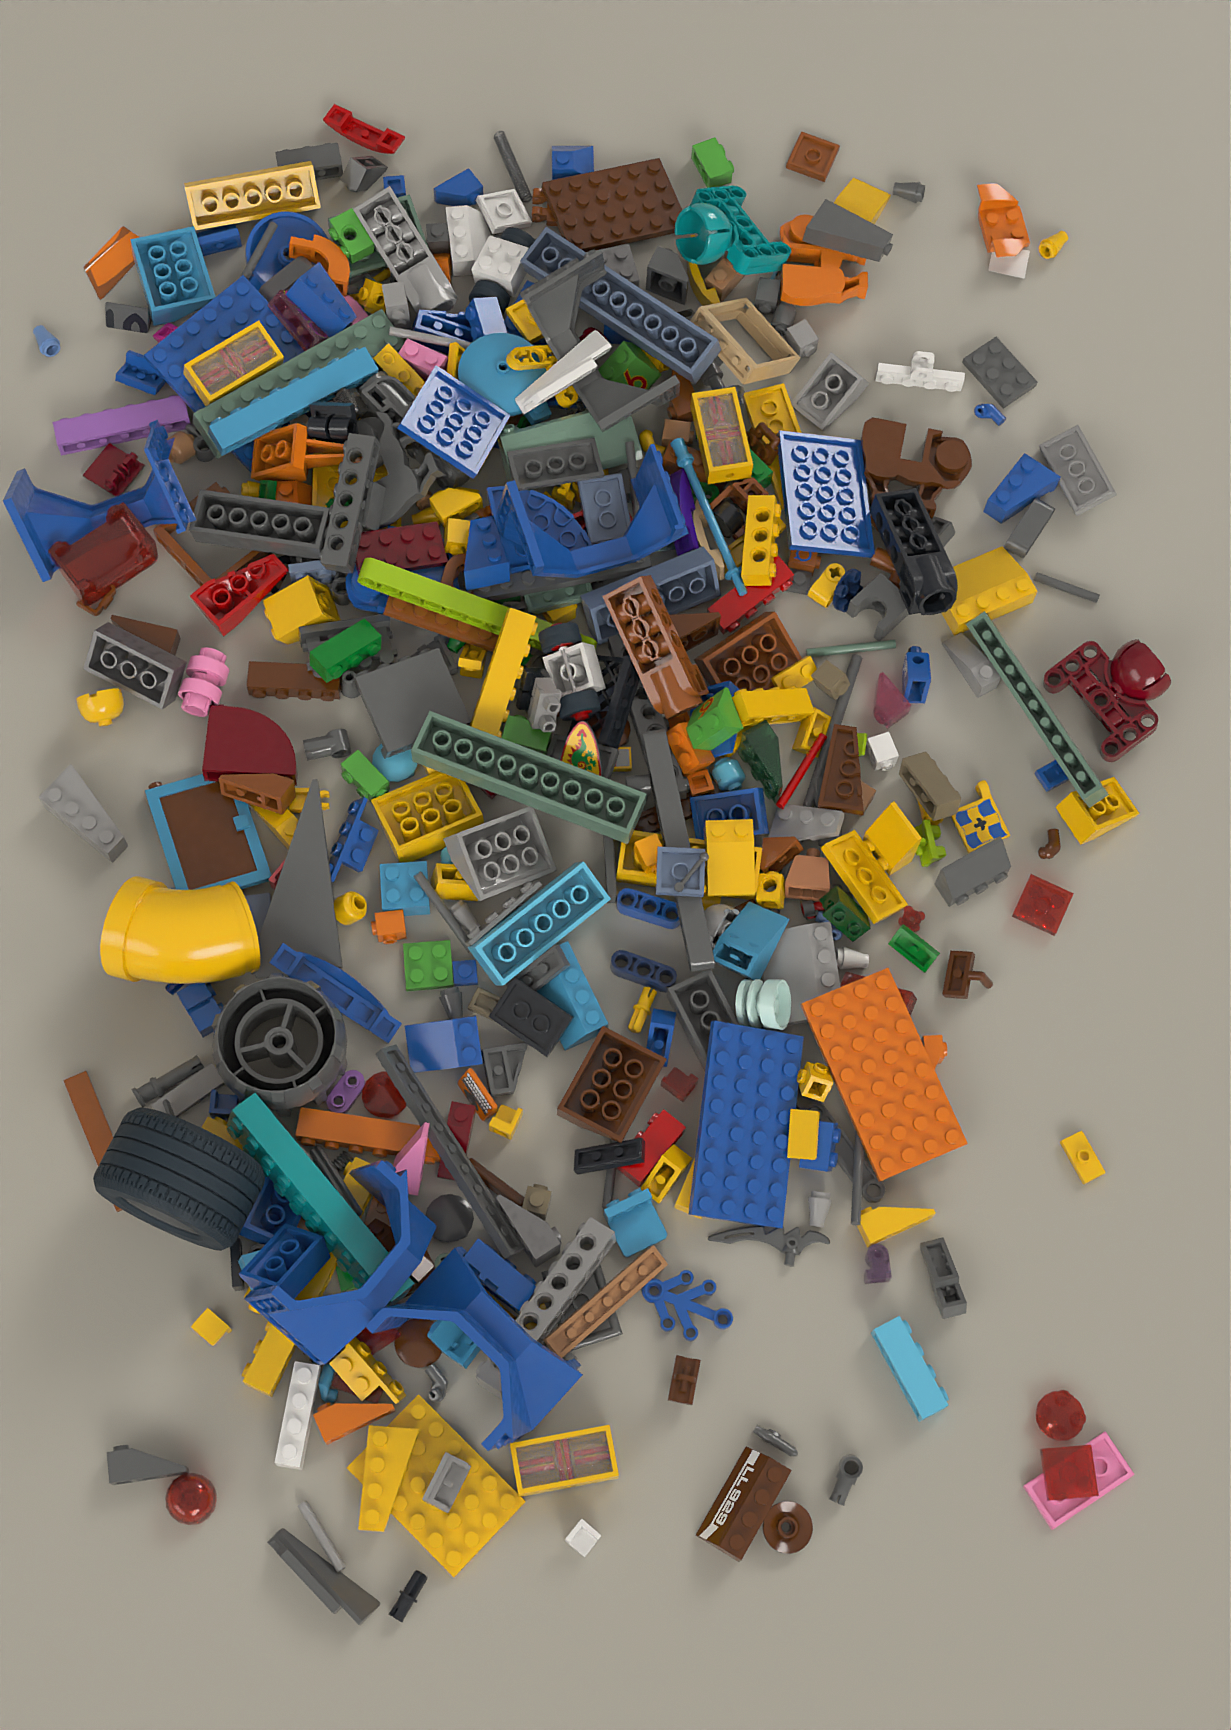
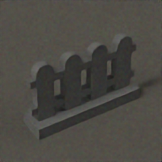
[299,614,398,678]

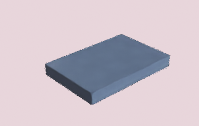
[577,473,631,545]

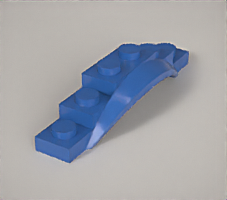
[269,943,402,1043]

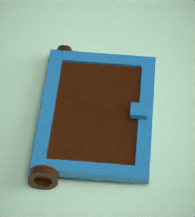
[145,774,272,890]

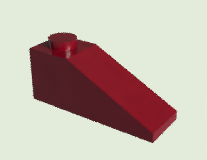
[437,1101,476,1181]

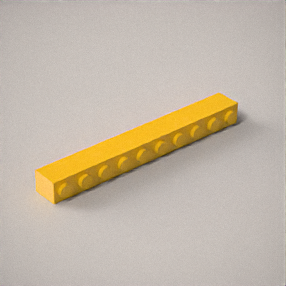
[241,1157,372,1397]

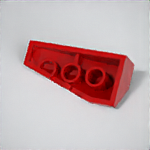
[190,554,289,637]

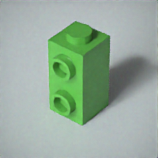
[341,750,390,802]

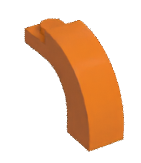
[289,234,350,297]

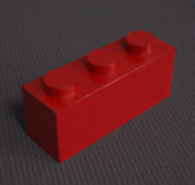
[617,1109,686,1187]

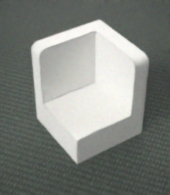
[565,1519,601,1558]

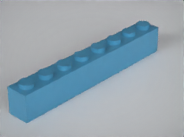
[208,347,379,456]

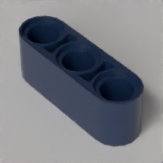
[610,950,677,993]

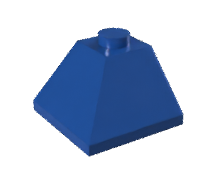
[552,146,594,180]

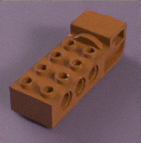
[602,575,709,719]

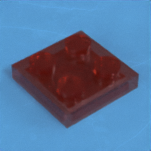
[1012,874,1074,936]
[1040,1445,1099,1501]

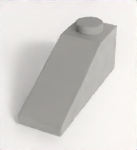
[942,632,1001,698]

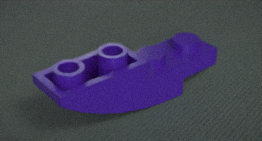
[669,468,699,557]

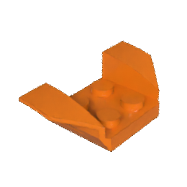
[977,184,1030,257]

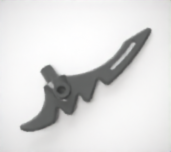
[708,1226,830,1267]

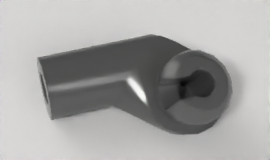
[425,1364,448,1402]

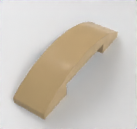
[693,500,725,580]

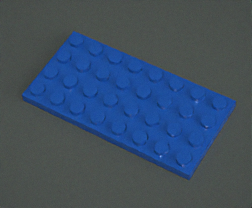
[688,1021,804,1228]

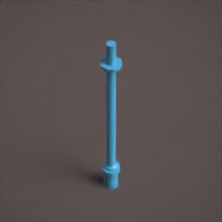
[670,438,747,596]

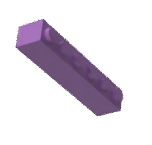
[53,395,191,456]

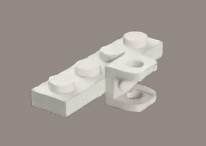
[875,351,965,392]

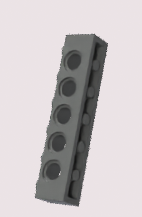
[319,433,381,573]

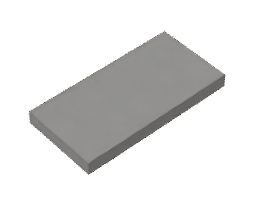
[1039,425,1117,516]

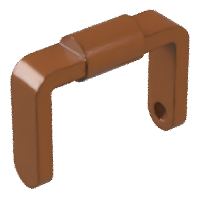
[76,576,116,616]

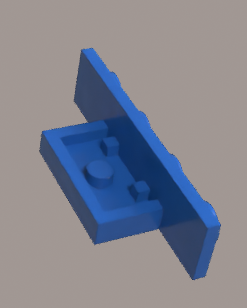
[329,797,379,882]

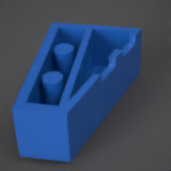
[464,1238,537,1315]

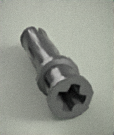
[131,1055,204,1107]

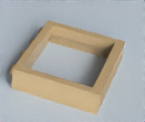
[690,297,800,385]

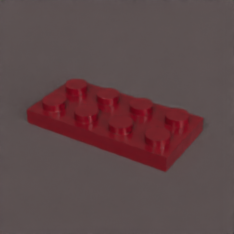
[355,521,448,576]

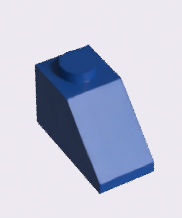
[434,168,483,206]
[646,1008,677,1067]

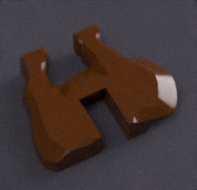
[861,417,972,518]

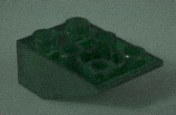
[738,720,783,805]

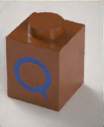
[788,550,821,577]

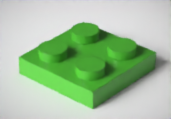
[403,940,454,991]

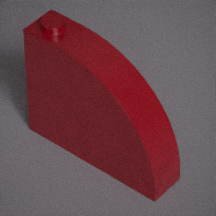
[202,704,298,786]

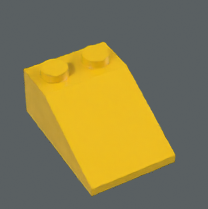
[834,177,891,224]
[1056,777,1140,845]
[863,801,922,876]
[704,819,755,897]

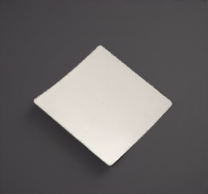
[988,249,1030,279]

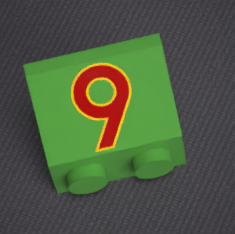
[598,341,662,390]
[686,687,743,751]

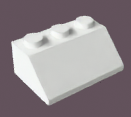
[446,205,491,277]

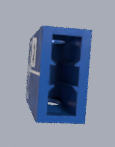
[902,646,931,704]

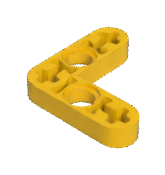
[506,345,578,408]

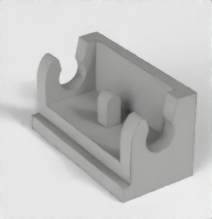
[422,1452,471,1513]

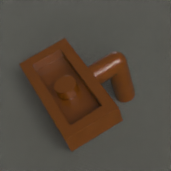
[942,950,993,999]

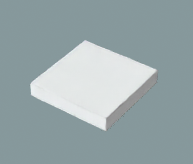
[476,189,532,234]

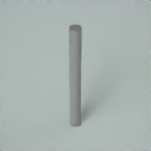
[388,326,472,350]

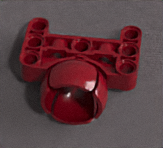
[1044,639,1171,762]

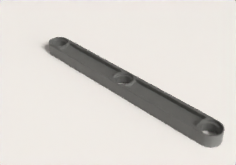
[760,1027,885,1203]

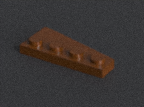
[818,724,864,816]

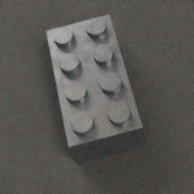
[84,622,187,709]

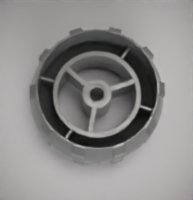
[212,973,348,1117]

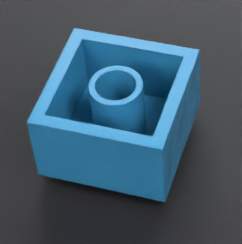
[380,861,430,916]

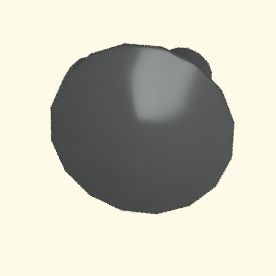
[426,1194,474,1243]

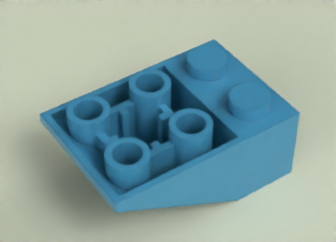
[713,902,789,981]

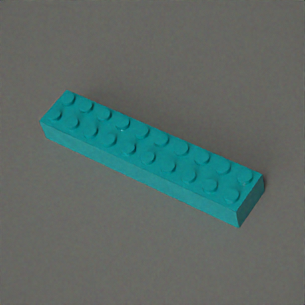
[226,1093,414,1307]

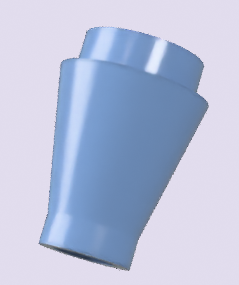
[33,325,60,357]

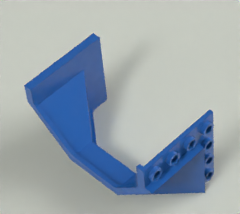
[3,420,196,582]
[496,444,689,578]
[244,1160,437,1365]
[365,1246,583,1451]

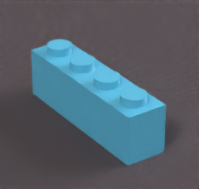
[871,1316,949,1422]

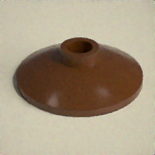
[763,1501,813,1554]

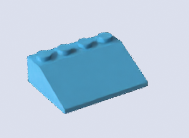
[130,226,216,326]

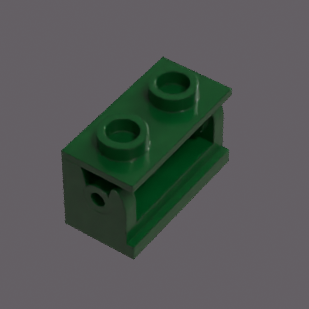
[819,885,871,942]

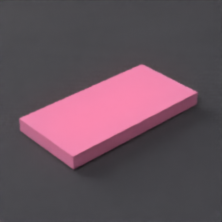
[1023,1431,1135,1530]

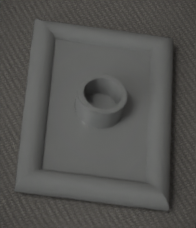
[541,1263,623,1351]

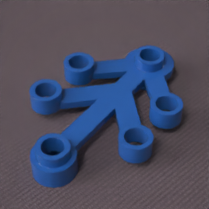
[642,1270,733,1341]

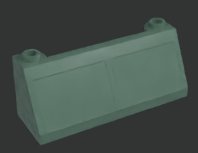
[497,410,643,490]

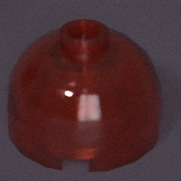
[165,1473,217,1525]

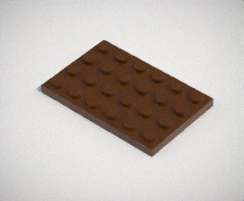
[541,158,682,252]

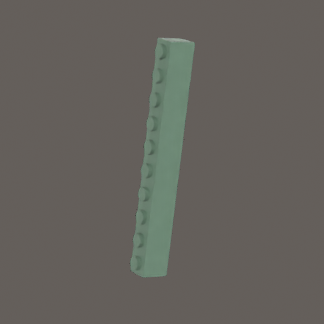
[966,611,1109,808]

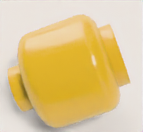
[334,891,367,925]

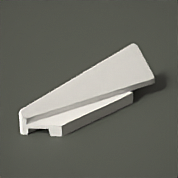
[515,330,612,414]

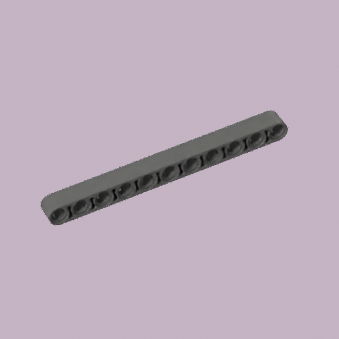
[641,729,715,972]

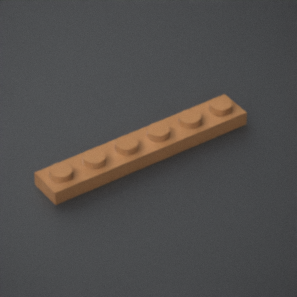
[543,1245,668,1358]

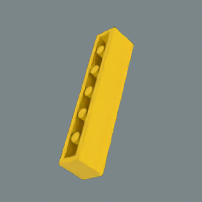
[469,608,538,738]

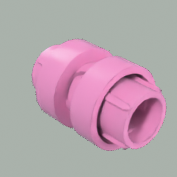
[178,647,230,717]

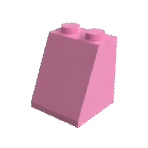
[399,338,448,381]

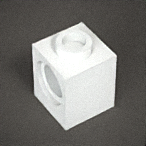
[866,732,899,771]

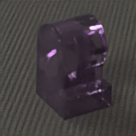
[864,1244,892,1284]

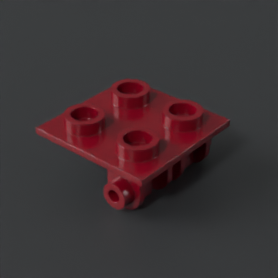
[82,443,145,497]

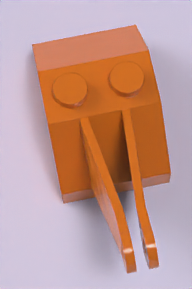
[251,423,362,482]

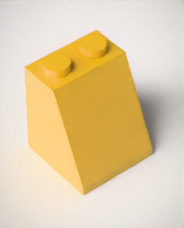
[263,575,341,645]

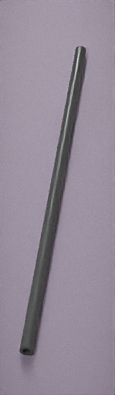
[746,654,863,979]

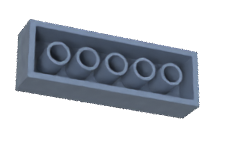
[580,547,721,645]

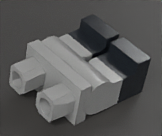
[516,668,562,732]

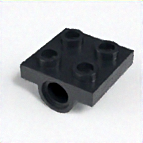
[307,402,359,444]

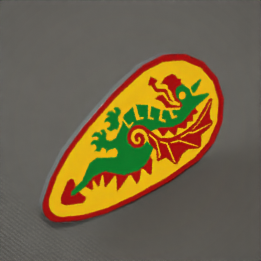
[560,721,602,776]

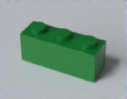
[310,618,382,683]

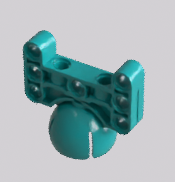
[675,185,791,275]

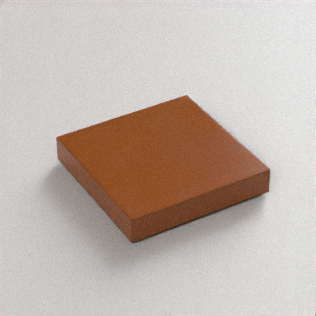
[786,131,840,182]

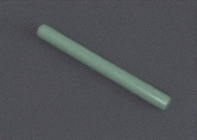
[806,639,896,657]

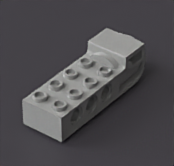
[353,186,458,314]

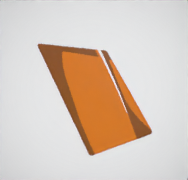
[84,226,139,300]

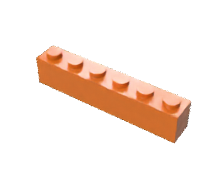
[295,1107,441,1165]

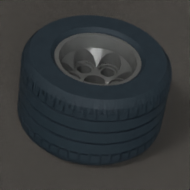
[93,1107,265,1251]

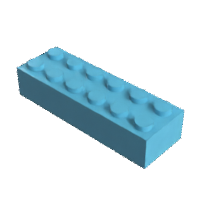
[468,861,611,986]

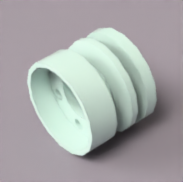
[735,979,791,1030]

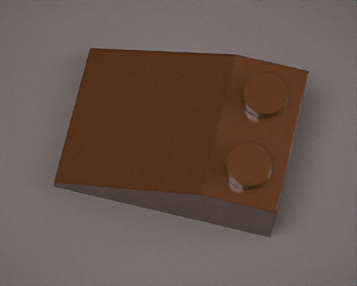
[669,612,721,651]

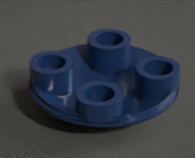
[833,568,863,613]

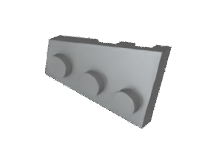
[768,804,845,841]

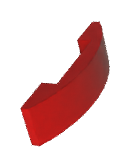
[323,104,405,154]

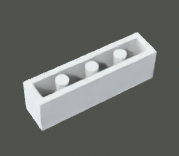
[275,1361,322,1470]

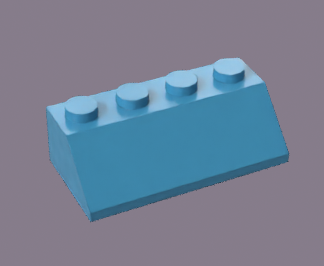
[529,941,609,1051]

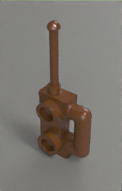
[745,422,780,466]

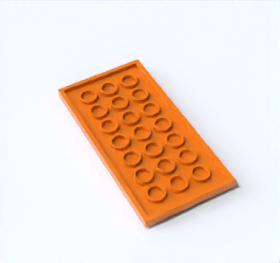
[801,968,968,1182]

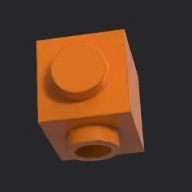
[371,909,407,944]

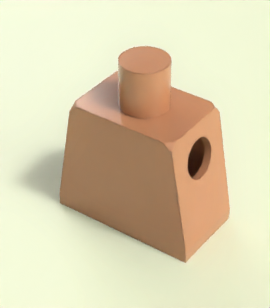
[785,848,830,901]

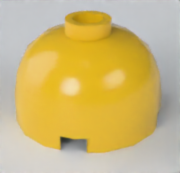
[76,688,124,727]

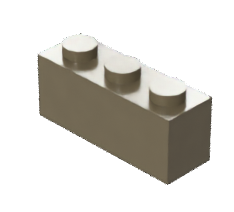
[899,751,961,821]

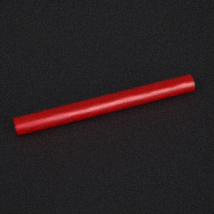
[776,733,827,809]

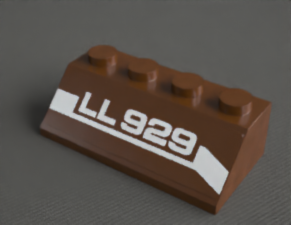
[695,1446,792,1562]

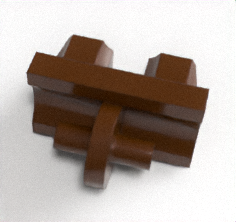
[668,1355,701,1405]

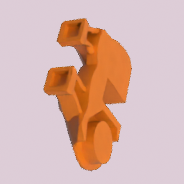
[780,214,868,306]

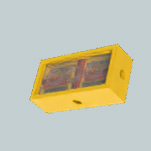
[183,321,284,406]
[690,387,753,484]
[510,1424,619,1497]

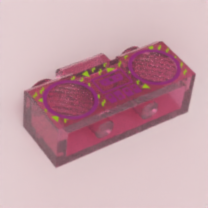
[267,290,330,351]

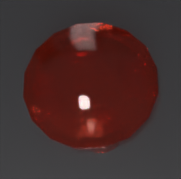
[362,1071,406,1119]
[1035,1390,1086,1441]

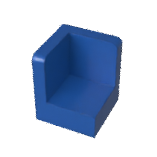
[209,1089,239,1120]

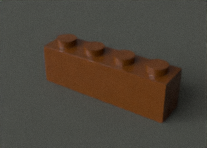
[247,661,342,701]

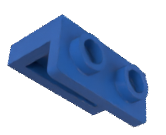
[115,350,167,395]

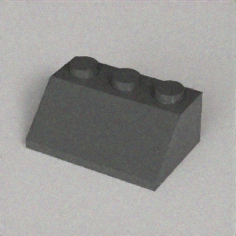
[934,836,1011,907]

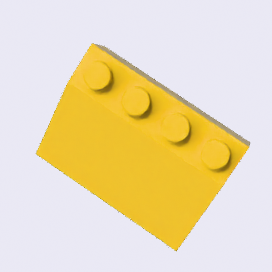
[942,546,1038,636]
[371,771,485,863]

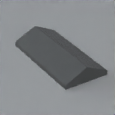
[507,438,604,491]

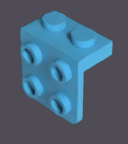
[603,1188,667,1257]
[427,1320,481,1369]

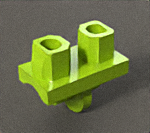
[914,820,946,867]

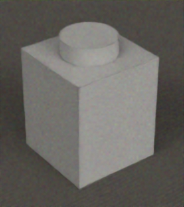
[785,319,819,358]

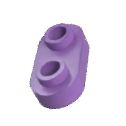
[327,1070,365,1114]

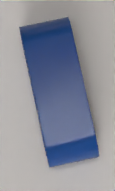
[616,888,680,929]

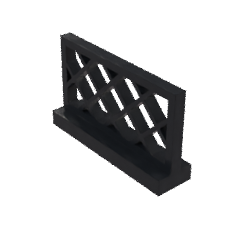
[567,655,640,749]

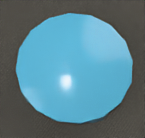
[372,744,417,782]

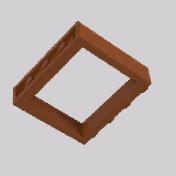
[153,482,272,587]

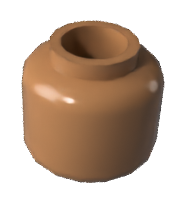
[167,431,196,464]

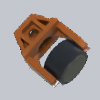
[709,477,769,540]

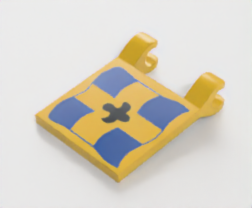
[951,780,1010,854]

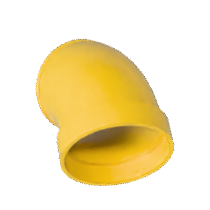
[100,876,260,984]

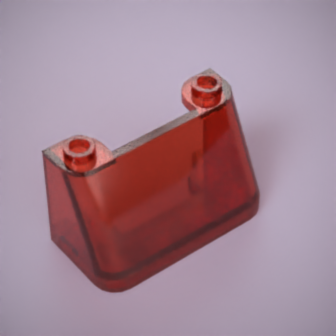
[48,502,158,606]

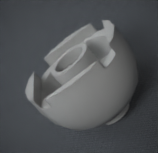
[704,904,740,950]

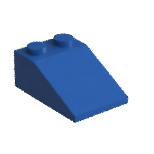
[690,787,769,840]
[404,1015,483,1073]

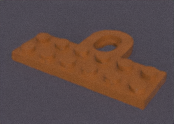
[383,553,499,652]

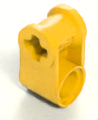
[807,563,845,608]

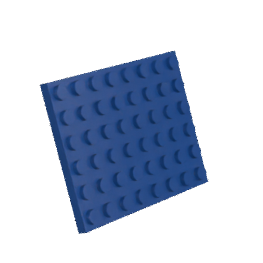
[144,275,359,482]

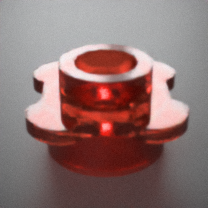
[898,906,925,932]

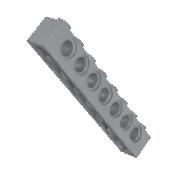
[476,1217,616,1400]

